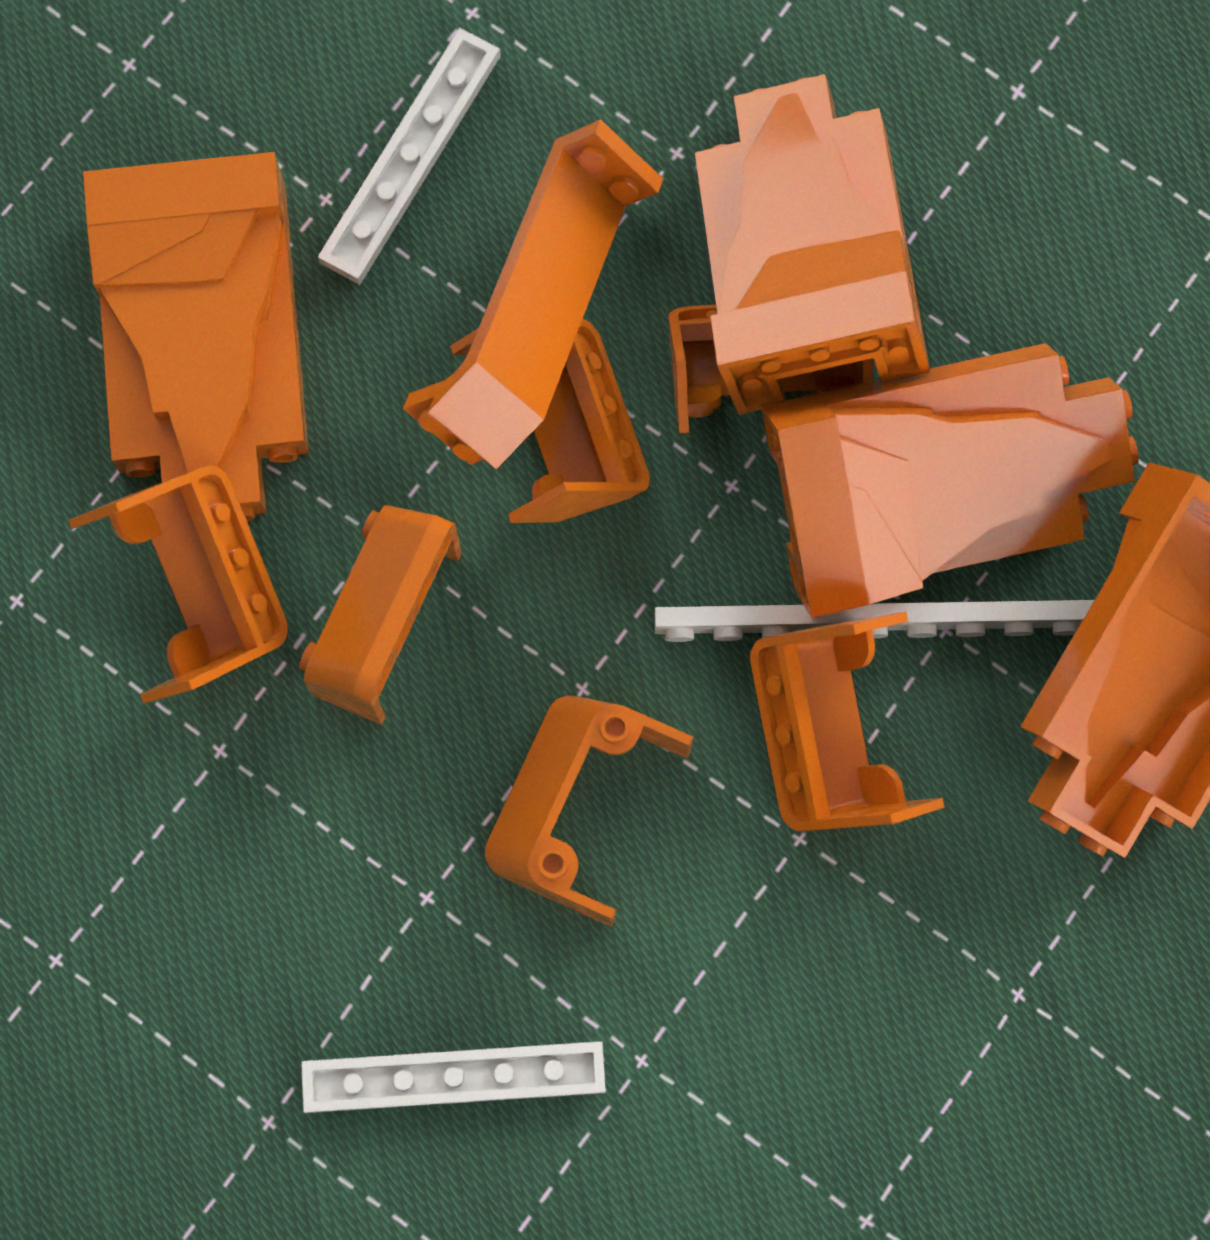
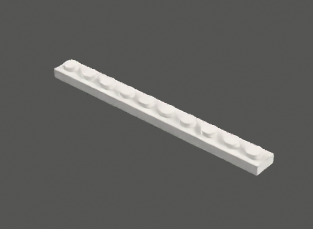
[654,600,1094,642]

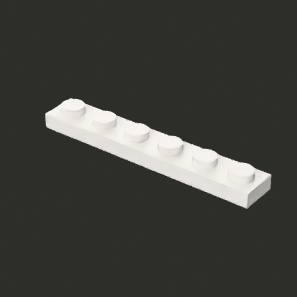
[318,28,500,285]
[302,1041,606,1113]

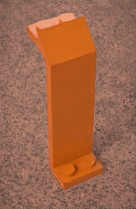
[403,119,663,469]

